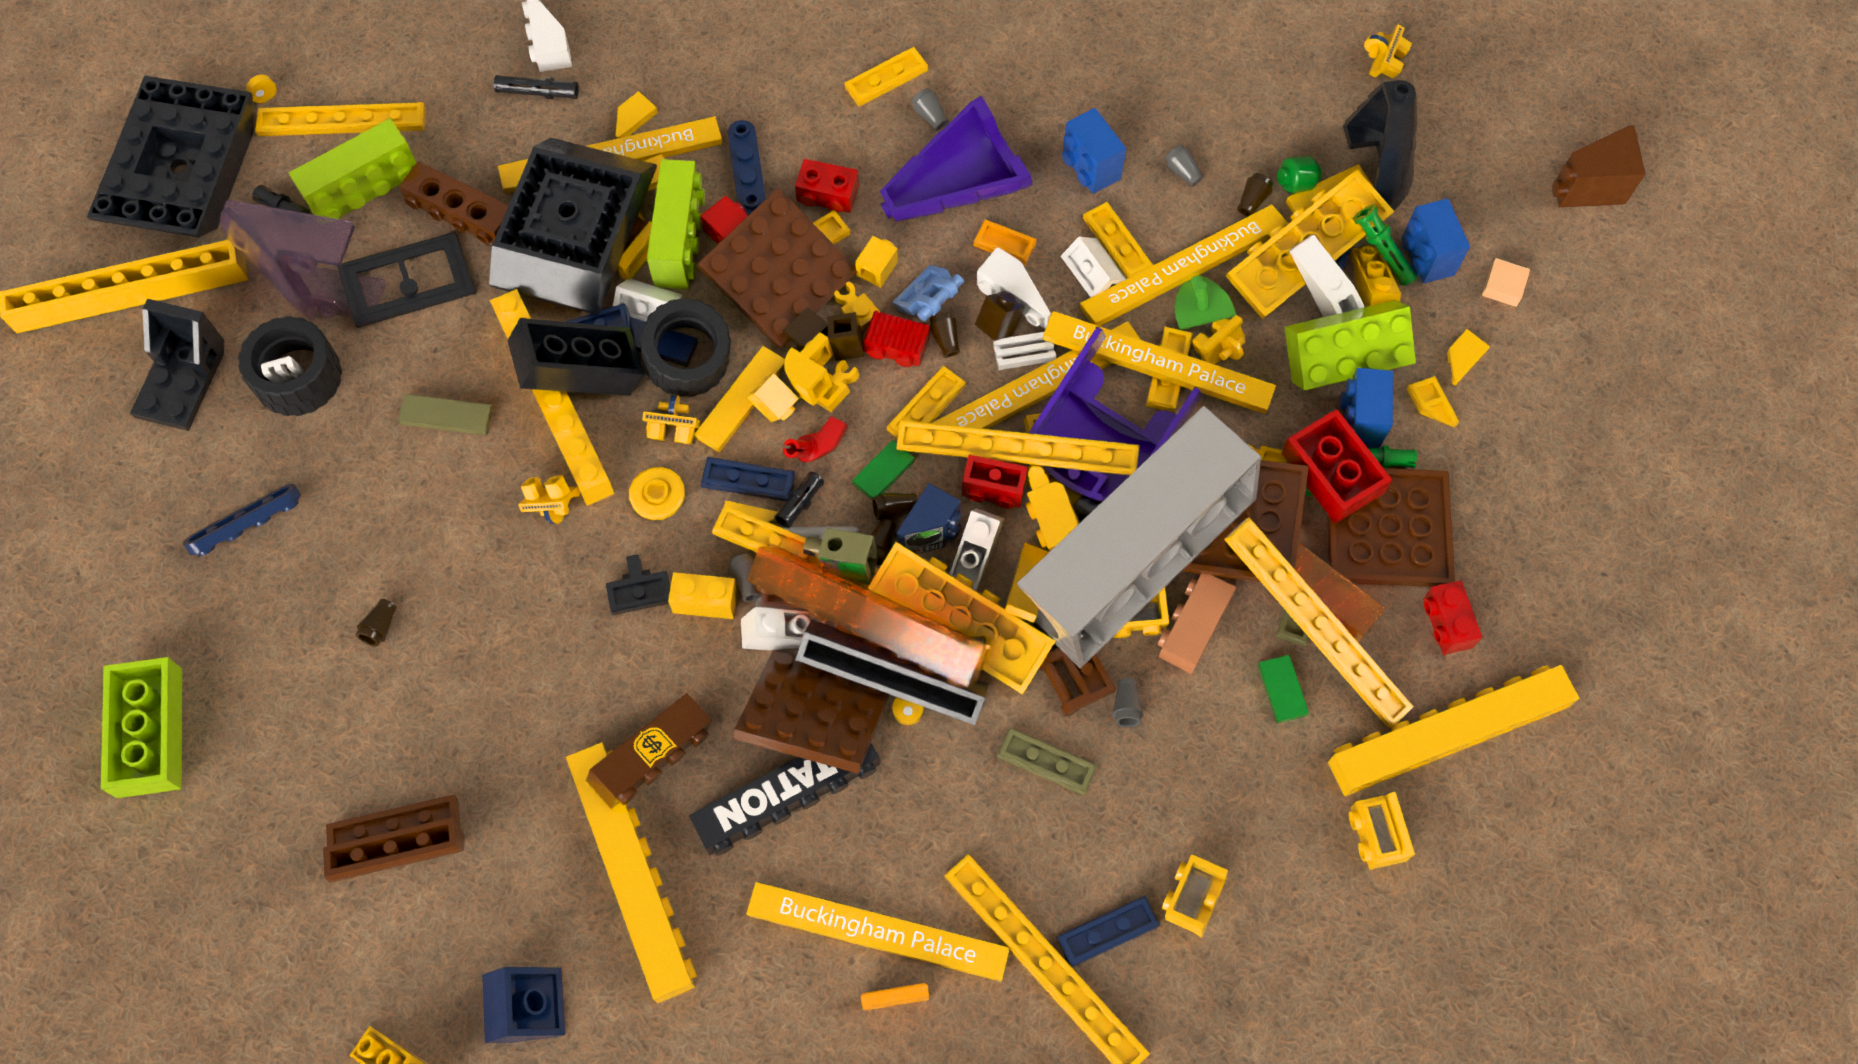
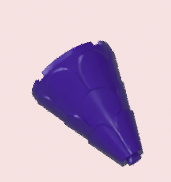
[880,96,1033,221]

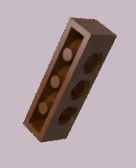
[399,161,509,245]

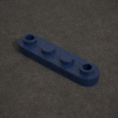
[728,120,766,216]
[183,484,301,557]

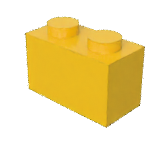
[668,572,738,619]

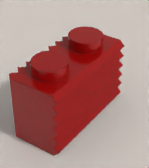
[863,310,930,367]

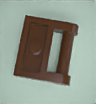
[1039,648,1116,716]

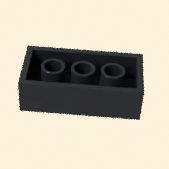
[507,318,644,396]

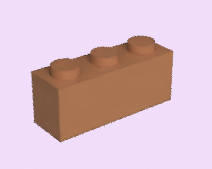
[1157,573,1236,674]

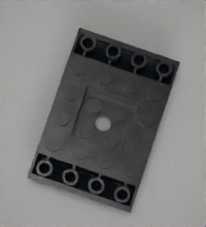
[87,75,253,238]
[489,137,657,315]

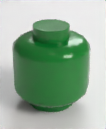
[1277,155,1322,194]

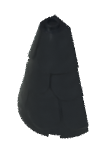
[1343,80,1418,210]

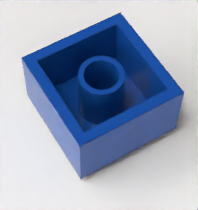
[1062,107,1126,194]
[1401,198,1470,284]
[1339,368,1393,448]

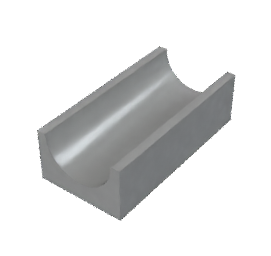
[1017,406,1261,669]

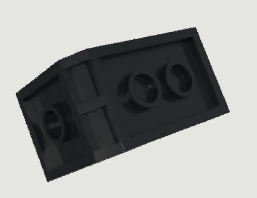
[130,299,224,431]

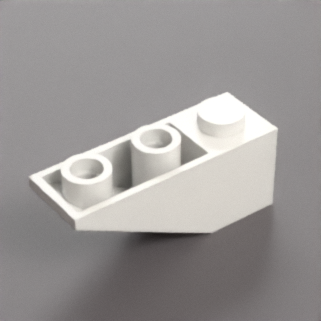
[522,0,572,72]
[1289,235,1365,317]
[977,247,1051,329]
[950,508,1005,590]
[741,607,842,650]

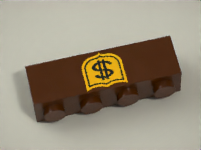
[586,693,712,809]

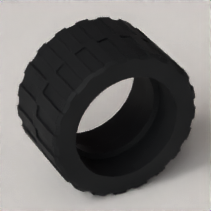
[640,298,731,397]
[238,316,342,416]

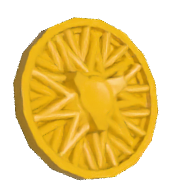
[629,467,685,520]

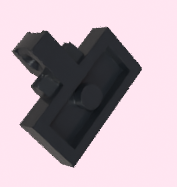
[606,554,670,615]

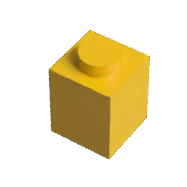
[855,236,898,288]
[747,373,799,422]

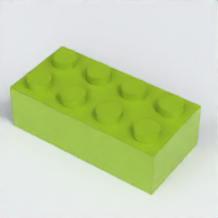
[288,118,416,227]
[647,159,706,290]
[1284,300,1416,391]
[101,657,182,798]

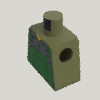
[803,528,879,585]

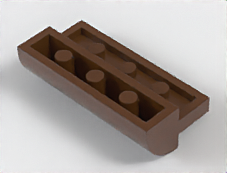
[323,794,465,883]

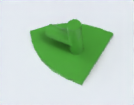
[1174,275,1236,330]

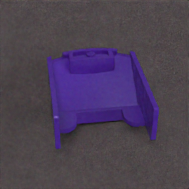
[1029,327,1202,502]

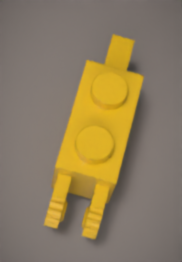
[1025,465,1080,551]

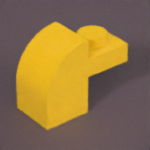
[784,332,834,406]

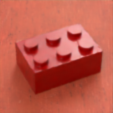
[1281,409,1392,524]

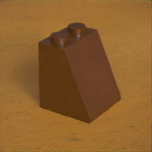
[1552,125,1646,208]

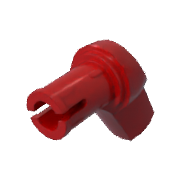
[783,416,848,463]

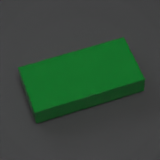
[852,440,915,500]
[1258,655,1309,724]

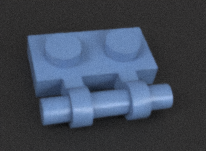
[892,265,964,321]

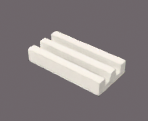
[993,332,1056,370]
[261,356,305,383]

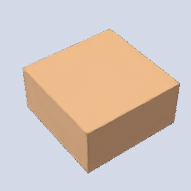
[1482,258,1530,307]

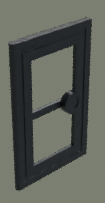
[337,232,476,328]

